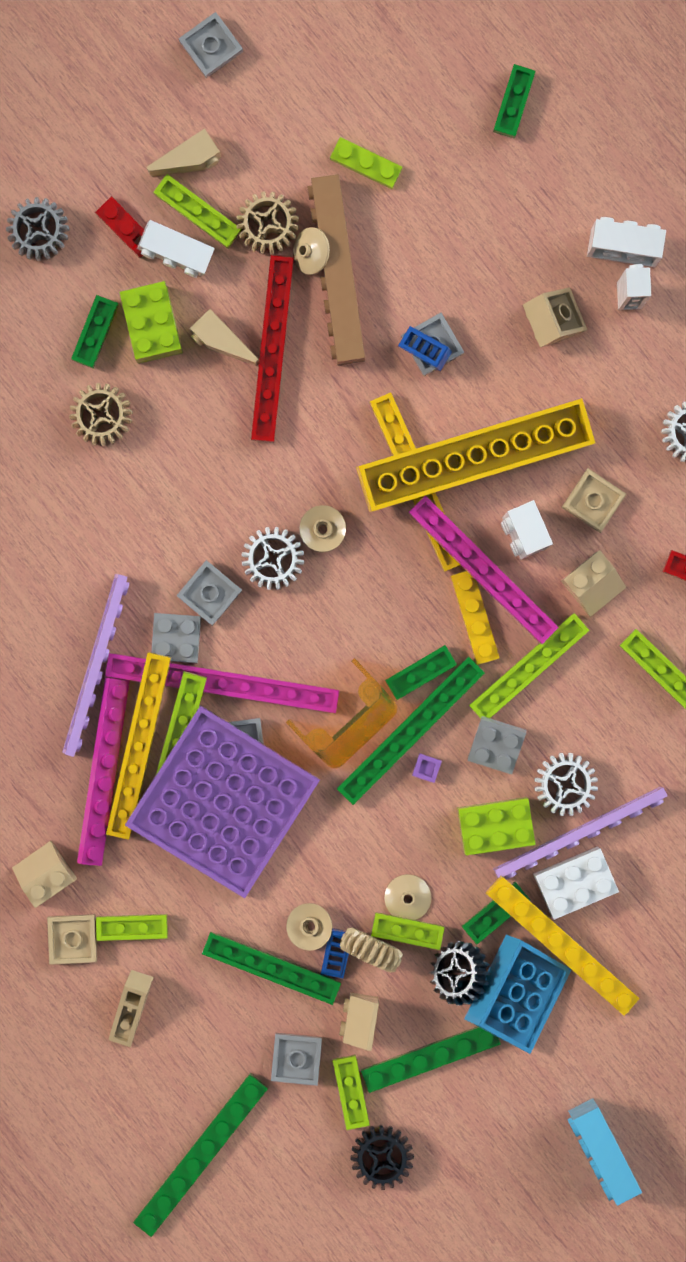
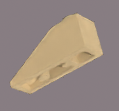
[147,129,221,177]
[190,309,259,366]
[108,970,154,1047]

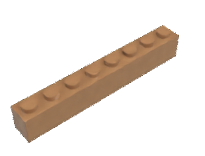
[307,174,365,365]

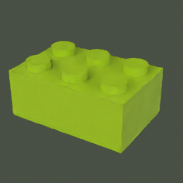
[119,281,183,364]
[457,797,536,856]

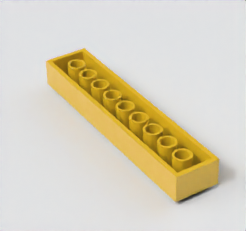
[356,398,595,512]

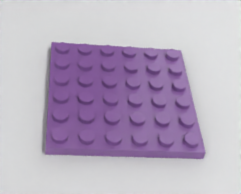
[125,705,320,898]

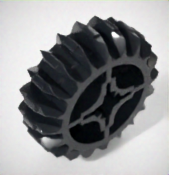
[429,941,491,1006]
[350,1125,414,1190]

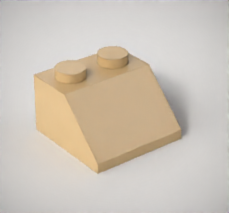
[523,287,587,347]
[561,550,626,617]
[12,841,77,908]
[339,992,379,1051]

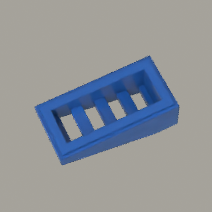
[398,326,452,371]
[321,928,349,979]

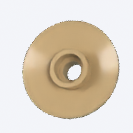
[293,227,330,275]
[299,505,346,552]
[385,874,431,920]
[286,903,333,951]

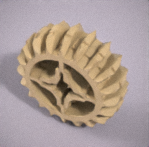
[236,191,299,255]
[69,383,133,446]
[340,928,403,973]

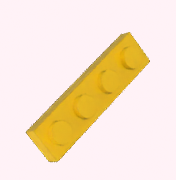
[450,571,499,665]

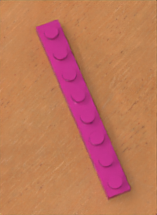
[408,496,559,644]
[77,677,130,866]

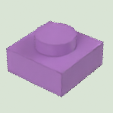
[412,753,442,783]

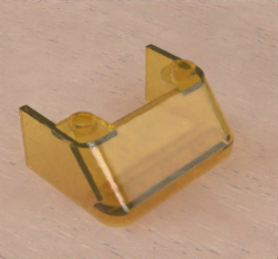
[286,658,397,768]

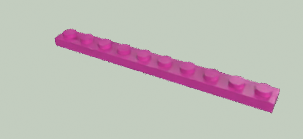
[105,653,339,713]

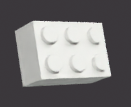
[587,217,666,267]
[501,500,553,560]
[533,847,619,920]

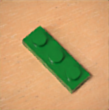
[493,64,536,139]
[71,295,119,369]
[385,645,457,700]
[462,881,530,945]

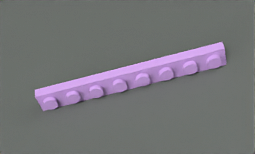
[62,574,129,757]
[493,787,667,880]

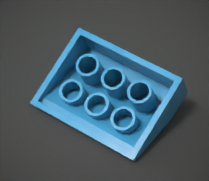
[464,935,572,1054]

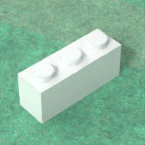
[137,220,215,278]
[617,264,651,310]

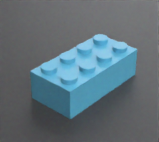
[567,1098,642,1206]

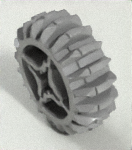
[6,197,70,261]

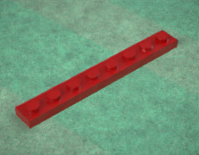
[251,255,294,443]

